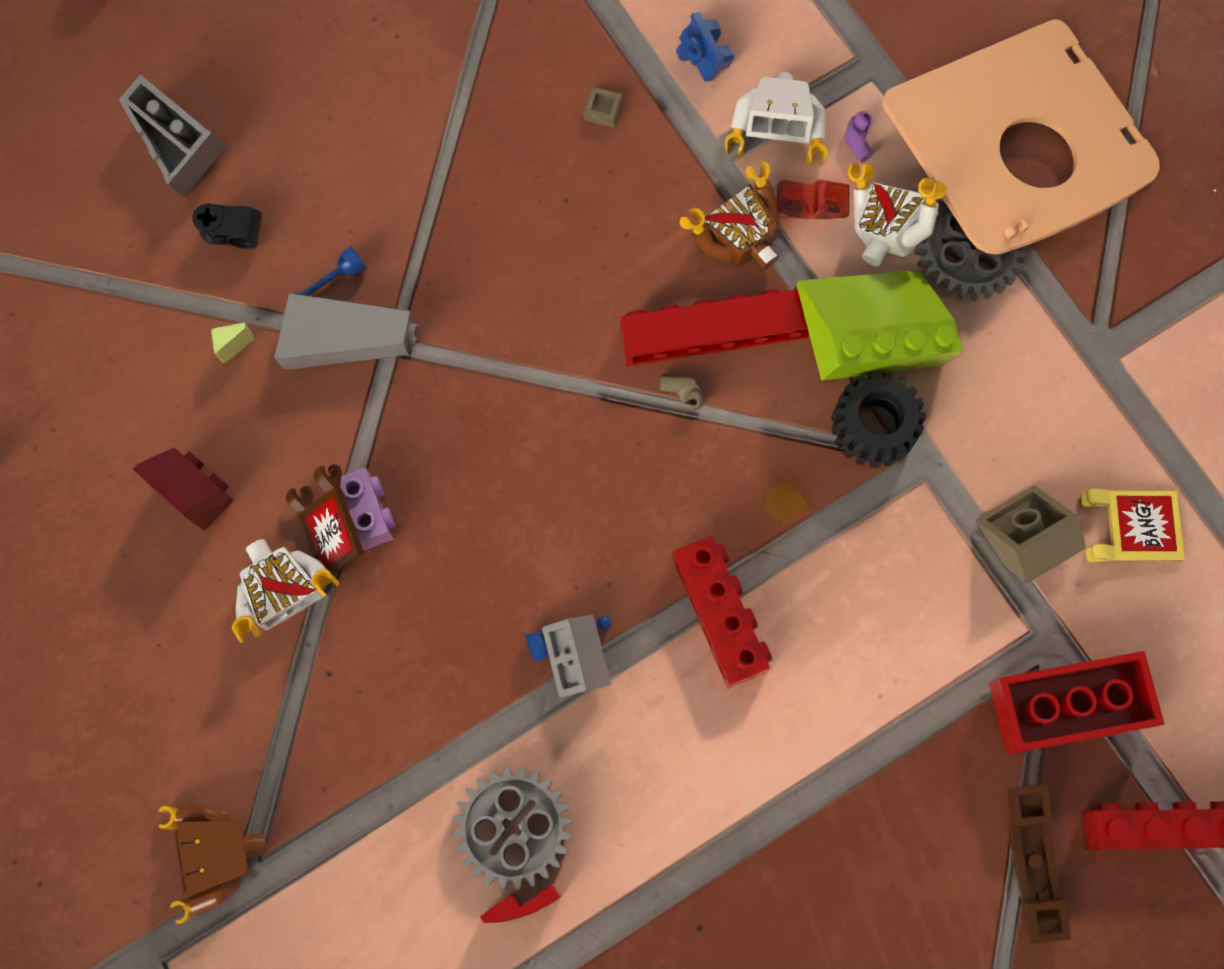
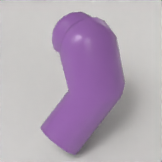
[845,111,874,163]

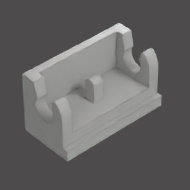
[542,614,611,698]

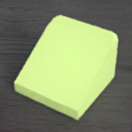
[211,322,255,363]

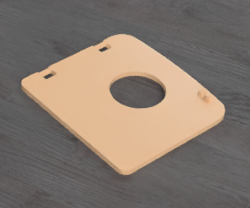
[882,19,1160,255]

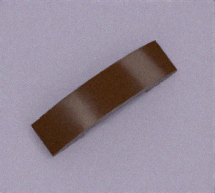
[1008,784,1071,944]

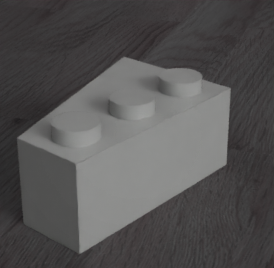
[119,75,227,197]

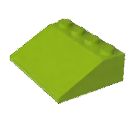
[796,270,963,381]

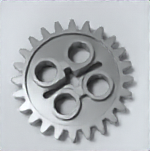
[452,766,573,890]

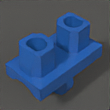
[676,12,734,82]

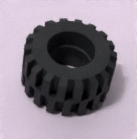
[831,372,926,468]

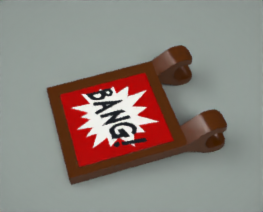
[286,464,364,574]

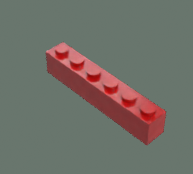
[620,287,810,367]

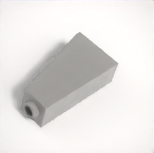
[274,293,418,370]

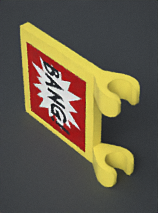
[1081,488,1185,563]

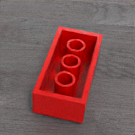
[989,651,1165,755]

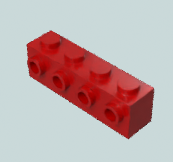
[672,535,773,689]
[1083,801,1224,850]

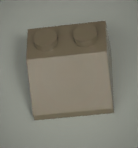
[976,485,1086,584]

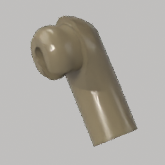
[660,374,705,411]

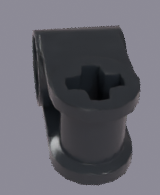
[192,203,262,249]

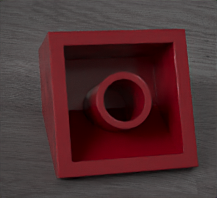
[133,447,233,531]

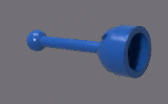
[294,246,367,296]
[525,616,611,662]

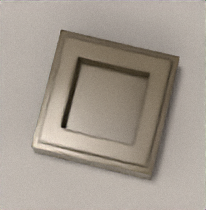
[583,86,623,128]

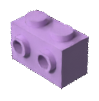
[340,467,396,551]

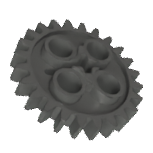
[914,201,1027,302]

